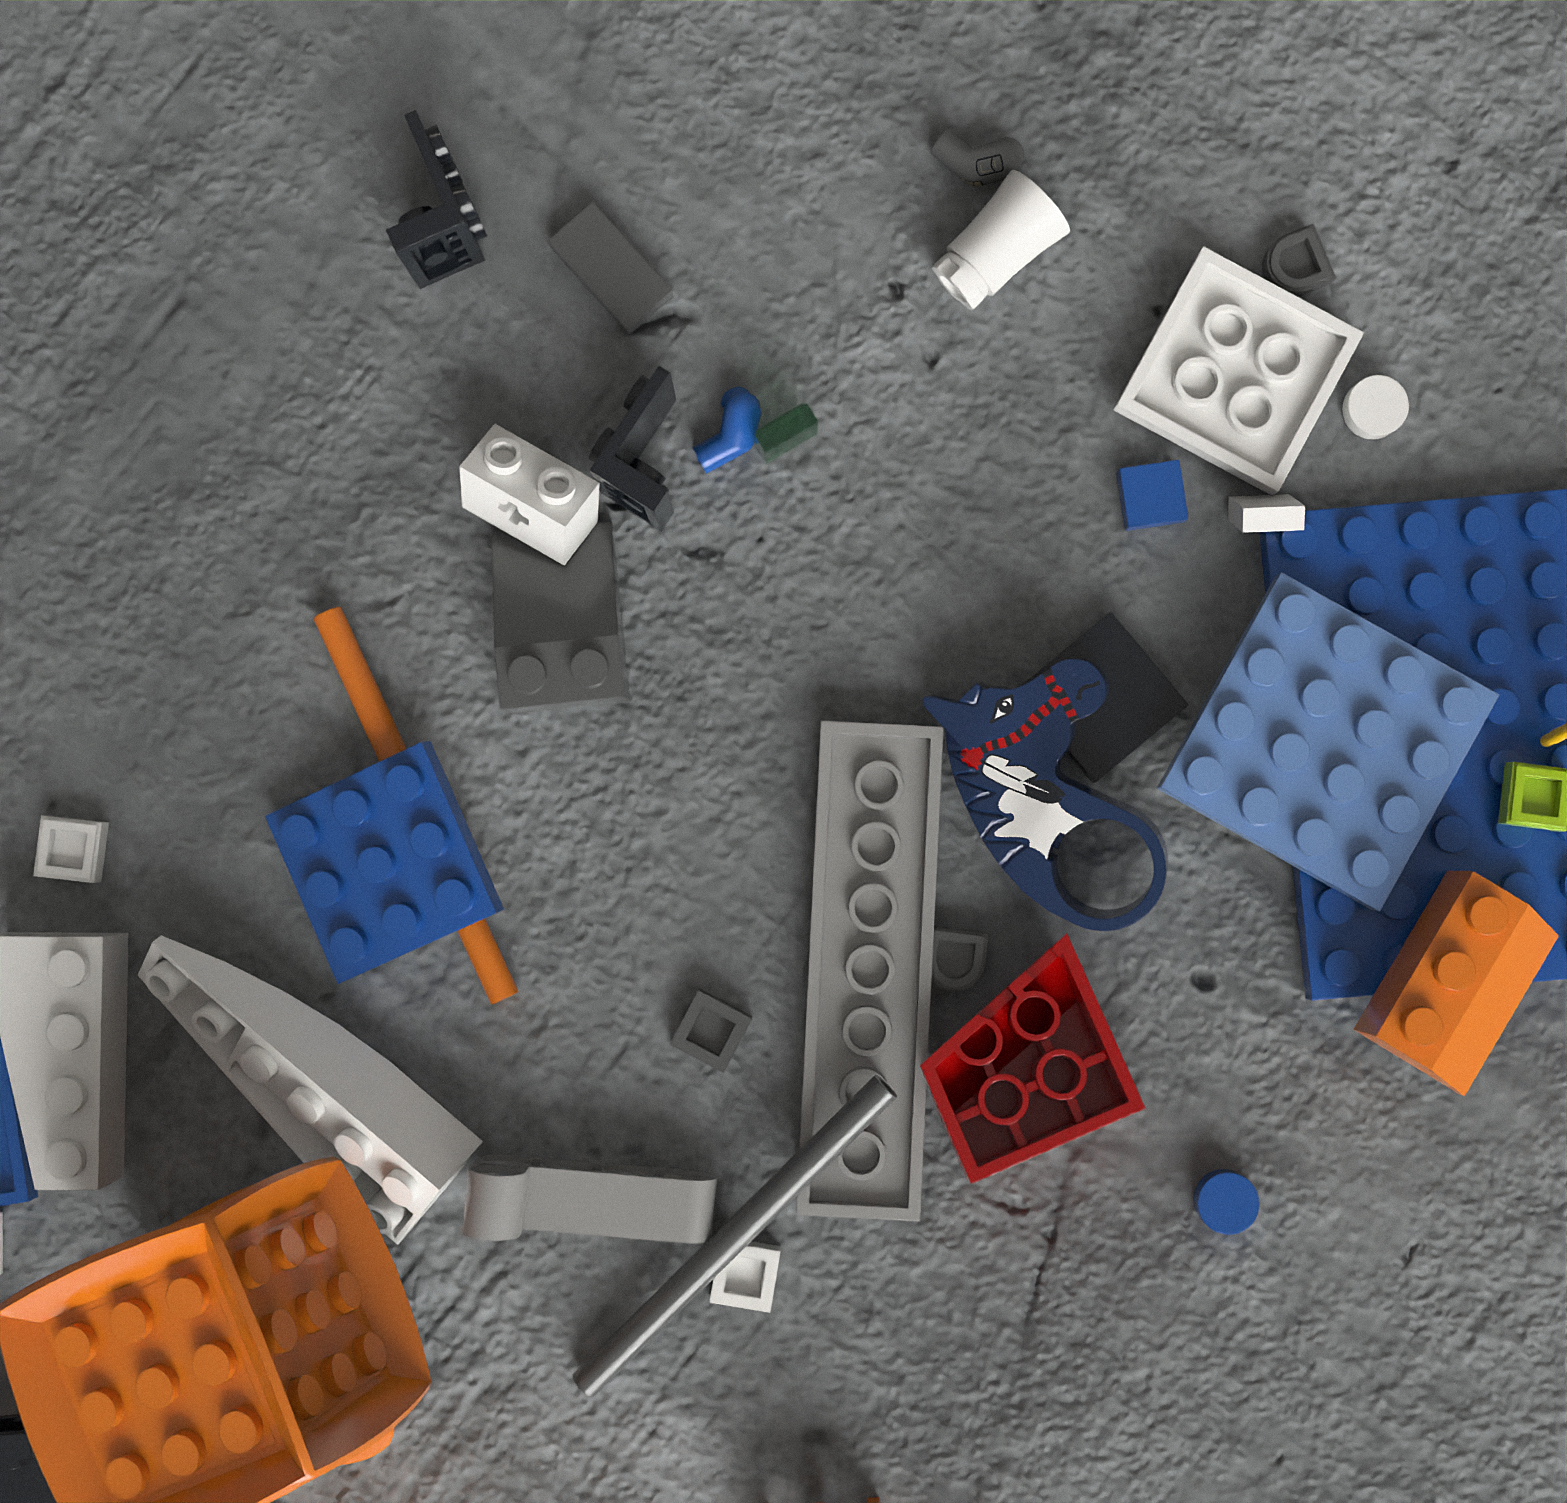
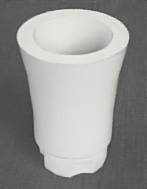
[932,170,1070,310]

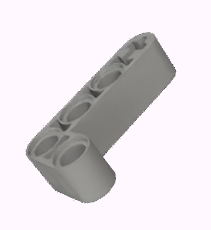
[462,1154,717,1243]

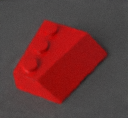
[920,933,1146,1184]

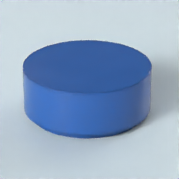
[1193,1169,1260,1235]

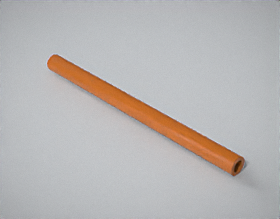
[313,607,519,1005]

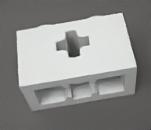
[459,424,600,566]

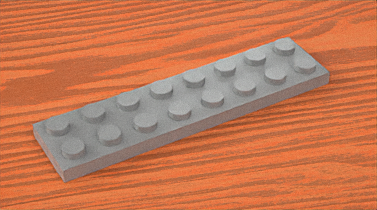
[796,721,943,1221]

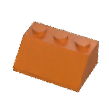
[1353,871,1559,1096]

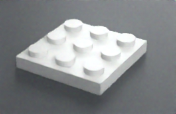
[1113,246,1364,496]

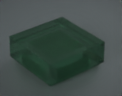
[754,403,818,464]

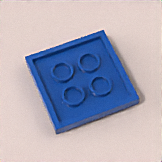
[265,741,505,984]

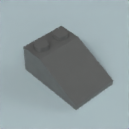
[492,521,630,714]

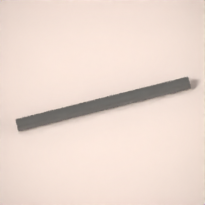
[573,1074,897,1397]

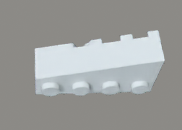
[0,932,129,1190]

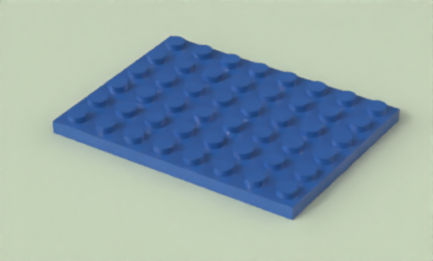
[1259,489,1567,1001]

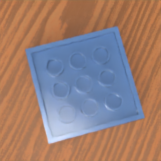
[1157,572,1499,911]

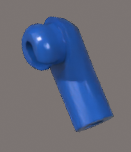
[692,387,762,474]

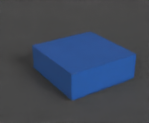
[1116,460,1189,531]

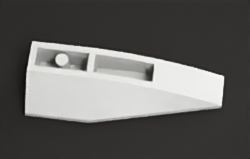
[138,935,483,1245]

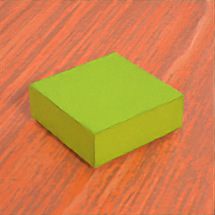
[1498,762,1567,832]

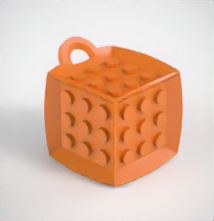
[0,1157,432,1503]

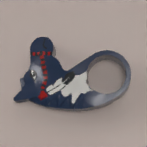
[923,658,1168,931]

